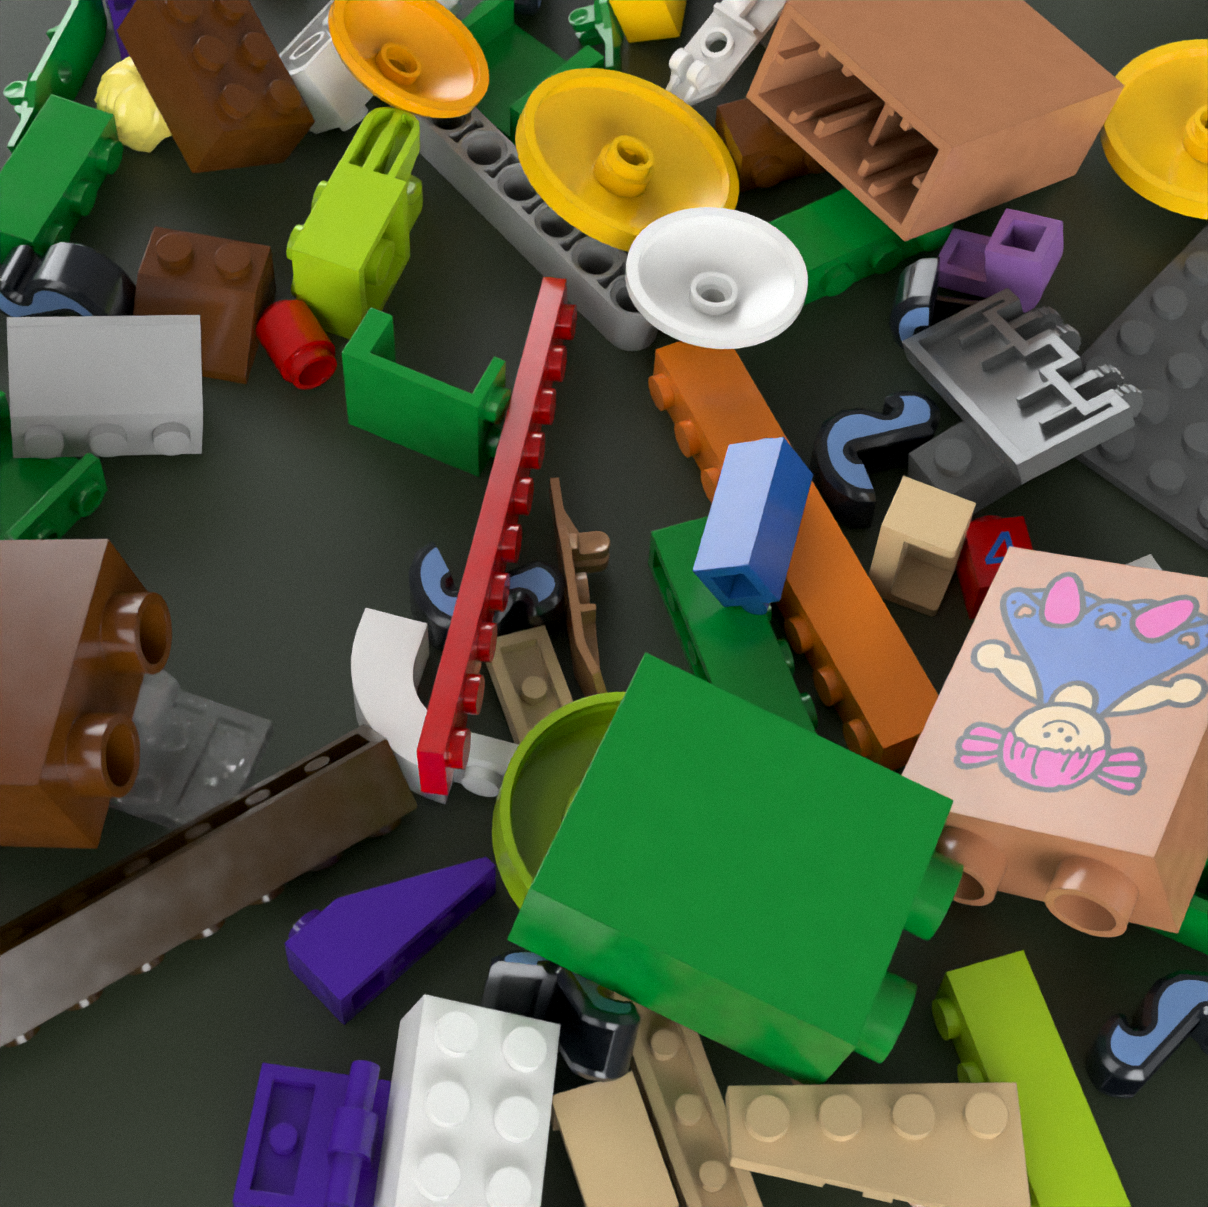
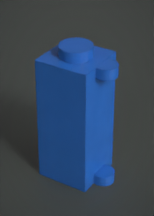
[693,437,813,615]

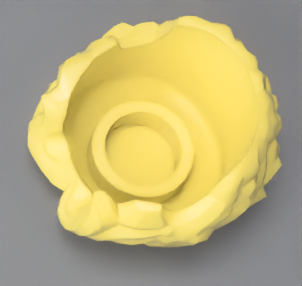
[94,57,172,153]

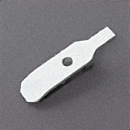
[665,0,789,106]

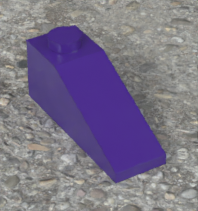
[284,857,496,1025]

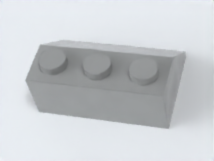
[7,315,203,459]

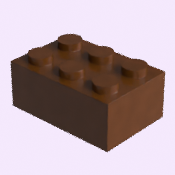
[116,0,315,173]

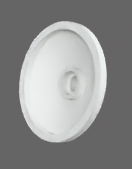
[625,207,808,349]

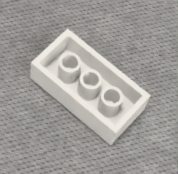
[373,994,560,1207]

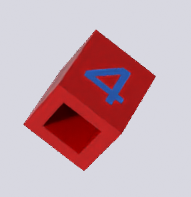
[956,515,1033,619]

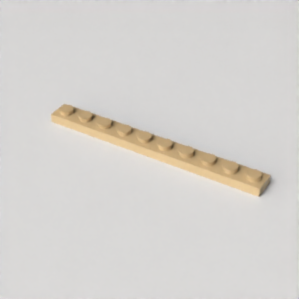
[486,625,763,1207]

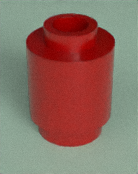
[256,300,337,390]

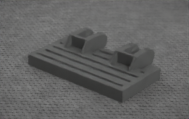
[902,288,1145,484]

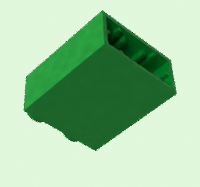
[507,652,964,1085]

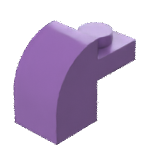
[938,208,1064,313]

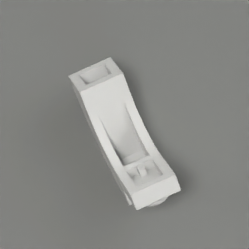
[351,608,518,804]

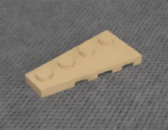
[725,1082,1031,1207]

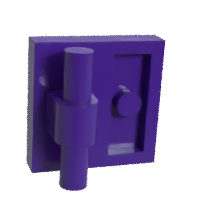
[232,1060,391,1207]

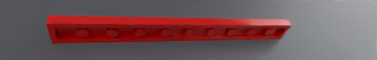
[416,277,577,796]

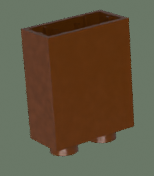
[0,539,172,849]

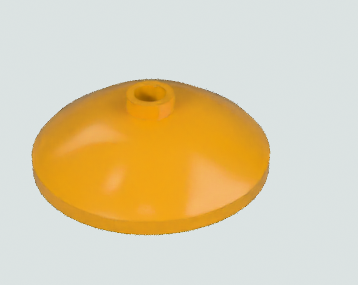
[328,0,489,118]

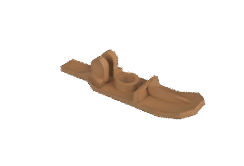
[549,477,610,697]

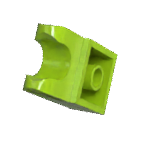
[286,107,423,339]

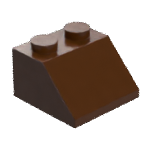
[133,226,277,384]

